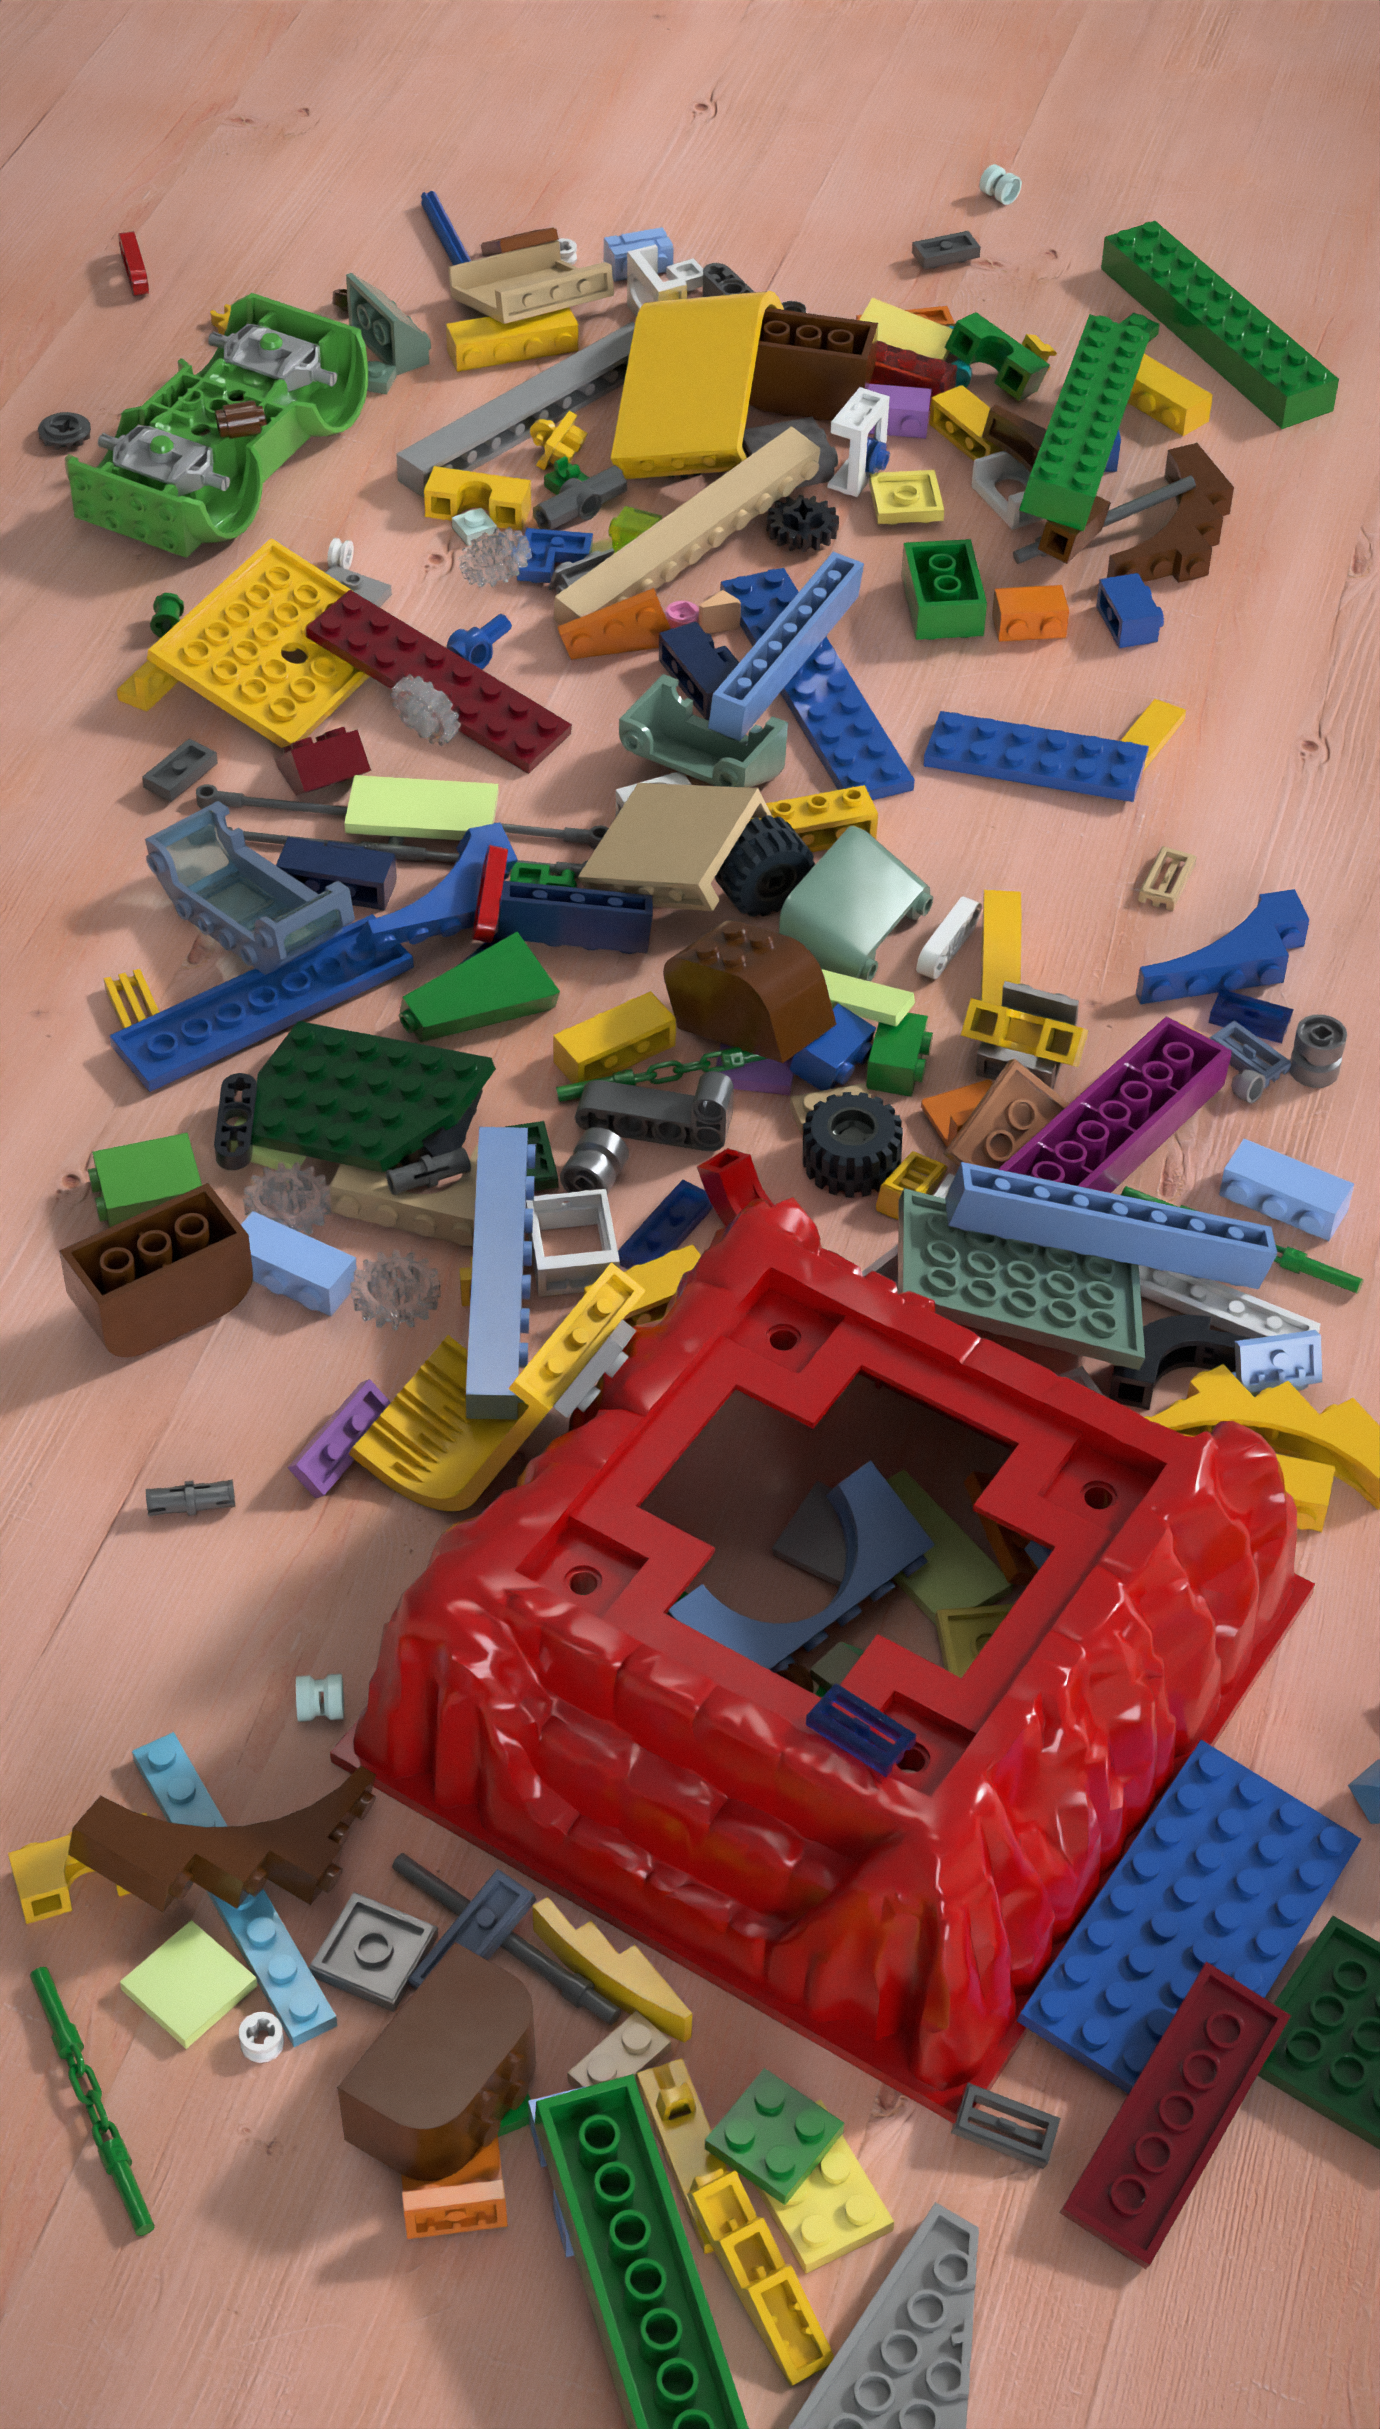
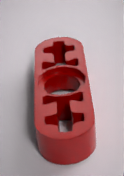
[118,231,149,296]
[472,845,508,944]

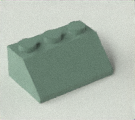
[346,273,431,375]

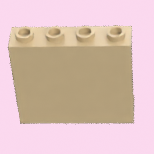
[448,240,614,324]
[578,783,772,911]

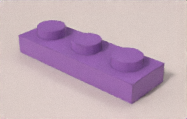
[288,1379,391,1498]

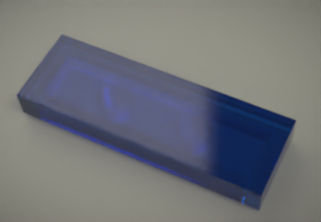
[618,1179,713,1270]

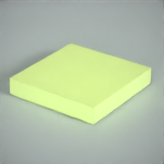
[120,1920,258,2049]

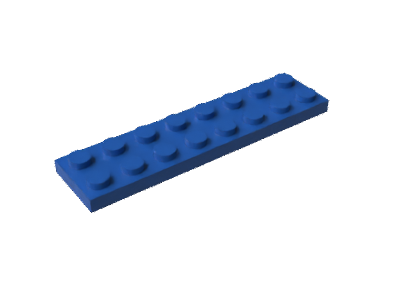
[109,914,414,1092]

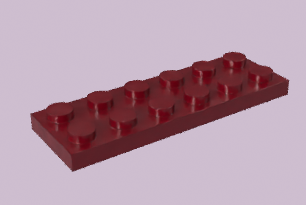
[1059,1962,1291,2269]

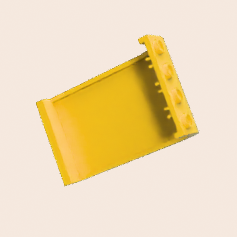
[610,291,784,479]
[348,1262,646,1511]

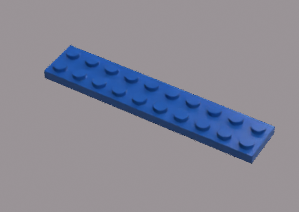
[720,568,915,800]

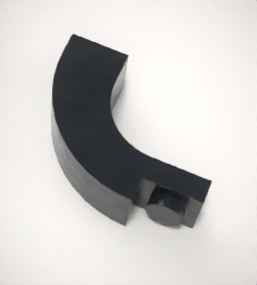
[1109,1315,1250,1410]

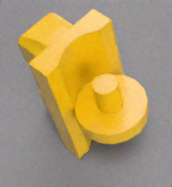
[530,411,588,470]

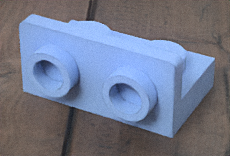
[1231,1330,1322,1397]

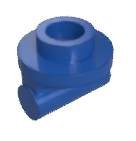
[865,436,890,474]

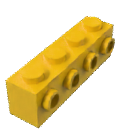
[748,785,878,852]

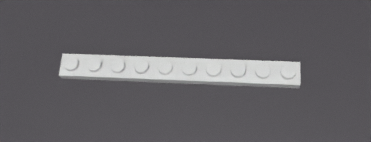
[934,1173,1321,1339]

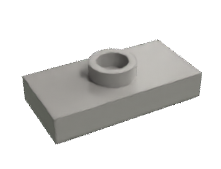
[325,565,392,607]

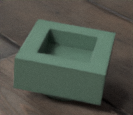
[367,361,397,394]

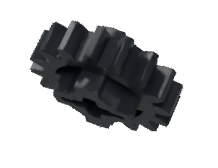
[766,495,839,552]

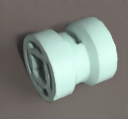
[979,164,1022,205]
[296,1674,344,1722]

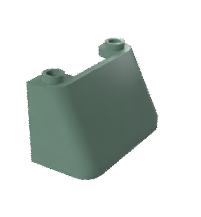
[619,674,788,788]
[779,826,933,981]

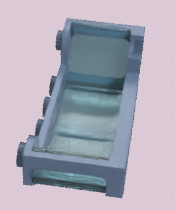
[145,801,355,975]

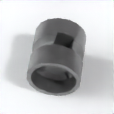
[1290,1015,1347,1088]
[560,1128,629,1195]

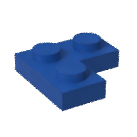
[517,528,593,583]

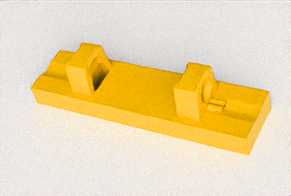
[636,2058,728,2255]

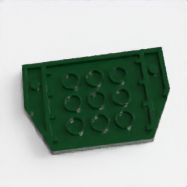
[252,1021,496,1173]

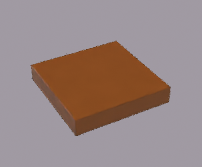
[481,227,559,255]

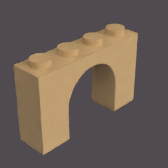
[330,1145,478,1247]

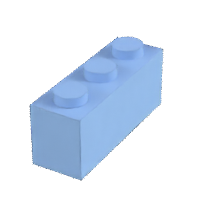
[1219,1139,1354,1241]
[241,1211,358,1316]

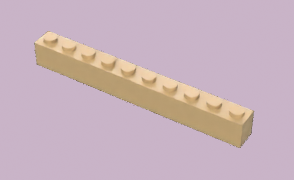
[554,426,820,625]

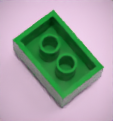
[901,539,987,640]

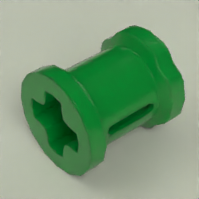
[150,593,184,638]

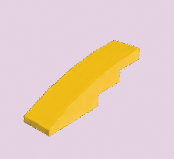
[981,890,1022,1006]
[532,1896,693,2043]
[687,2170,835,2386]

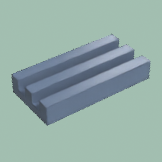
[1209,1021,1291,1089]

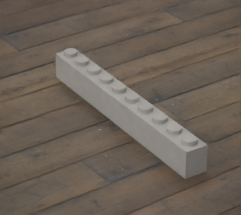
[396,322,635,498]

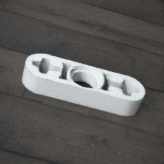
[916,896,982,979]

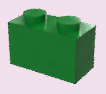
[866,1012,933,1097]

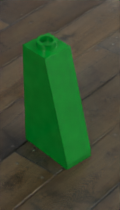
[399,931,560,1042]

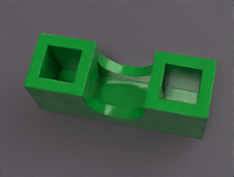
[944,312,1050,401]

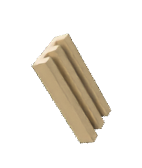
[1138,846,1197,911]

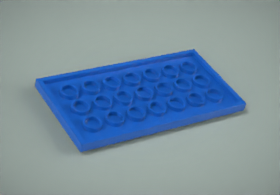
[1017,1740,1361,2094]

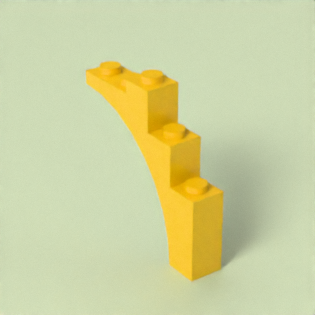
[1144,1364,1380,1510]

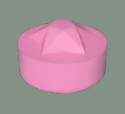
[665,601,699,629]

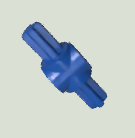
[446,614,512,669]

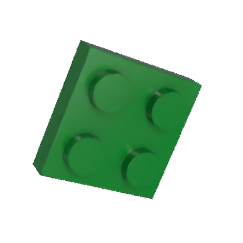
[705,2068,845,2205]

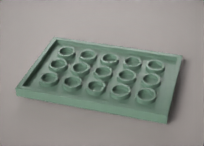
[898,1188,1145,1370]

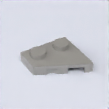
[553,1320,636,1418]

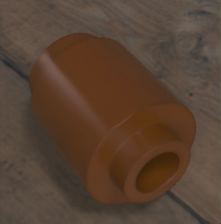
[215,400,266,439]

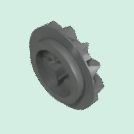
[38,412,91,450]

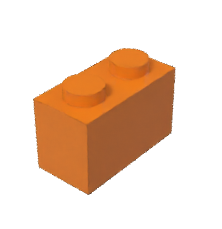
[992,585,1069,642]

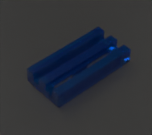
[1208,989,1294,1044]
[806,1683,916,1777]

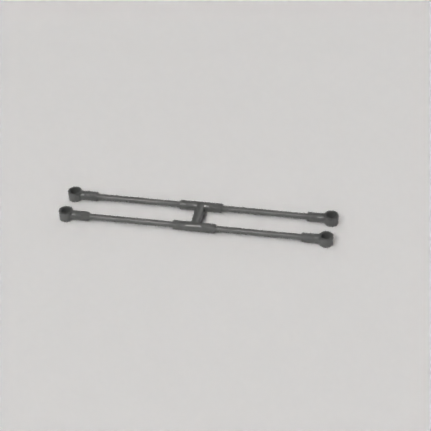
[185,784,609,879]

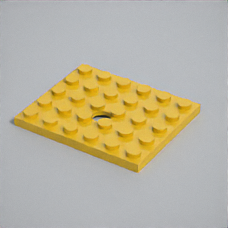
[147,538,370,748]

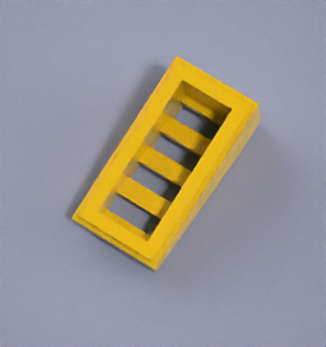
[876,1151,948,1220]

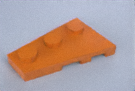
[557,588,671,660]

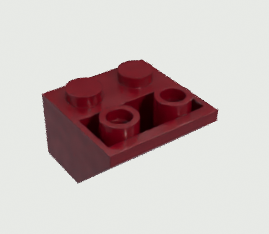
[274,727,371,796]

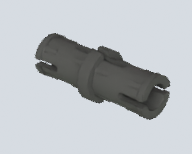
[386,1147,471,1195]
[146,1479,236,1517]

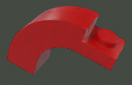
[697,1148,821,1240]

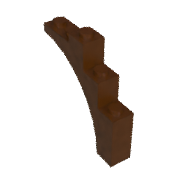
[982,405,1111,564]
[1107,443,1234,583]
[68,1766,376,1912]

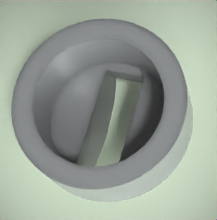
[1231,1069,1266,1103]

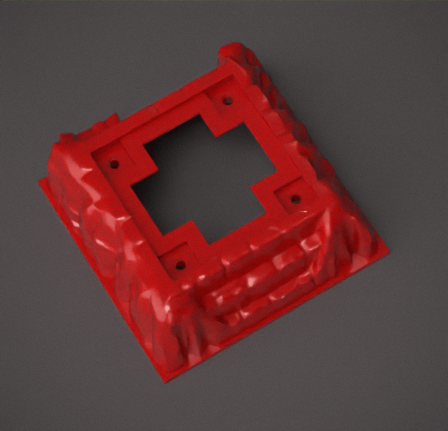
[330,1197,1315,2124]

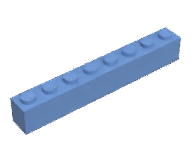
[708,552,864,741]
[466,1127,536,1420]
[945,1162,1277,1289]

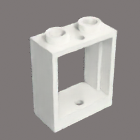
[526,1189,620,1297]

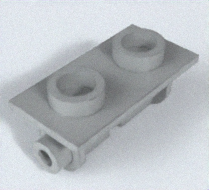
[548,548,615,594]

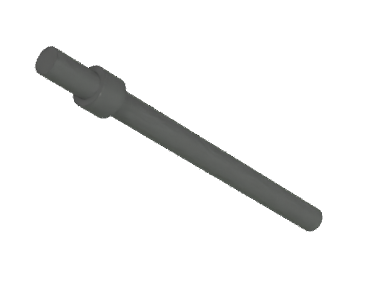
[1013,475,1196,564]
[392,1853,621,2025]

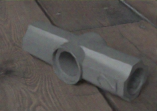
[533,465,627,530]

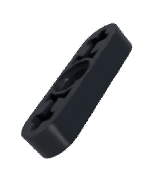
[214,1073,257,1170]

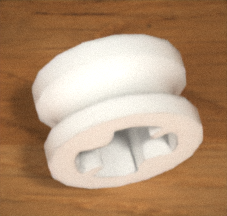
[558,238,577,265]
[327,538,354,570]
[239,2012,284,2063]

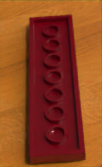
[306,590,572,774]

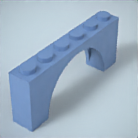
[666,1460,935,1673]

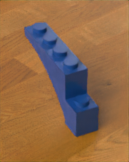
[355,822,518,952]
[1136,889,1310,1004]

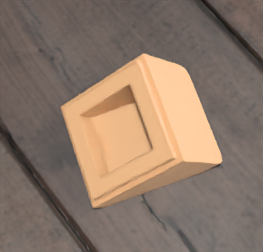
[699,590,741,633]

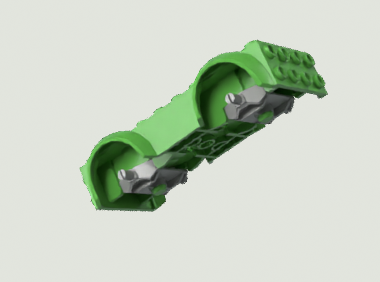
[65,293,368,558]

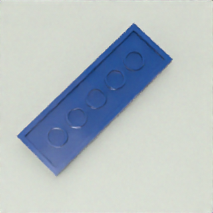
[924,711,1149,802]

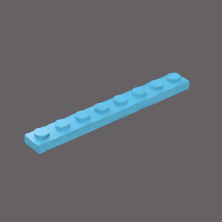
[132,1732,338,2047]

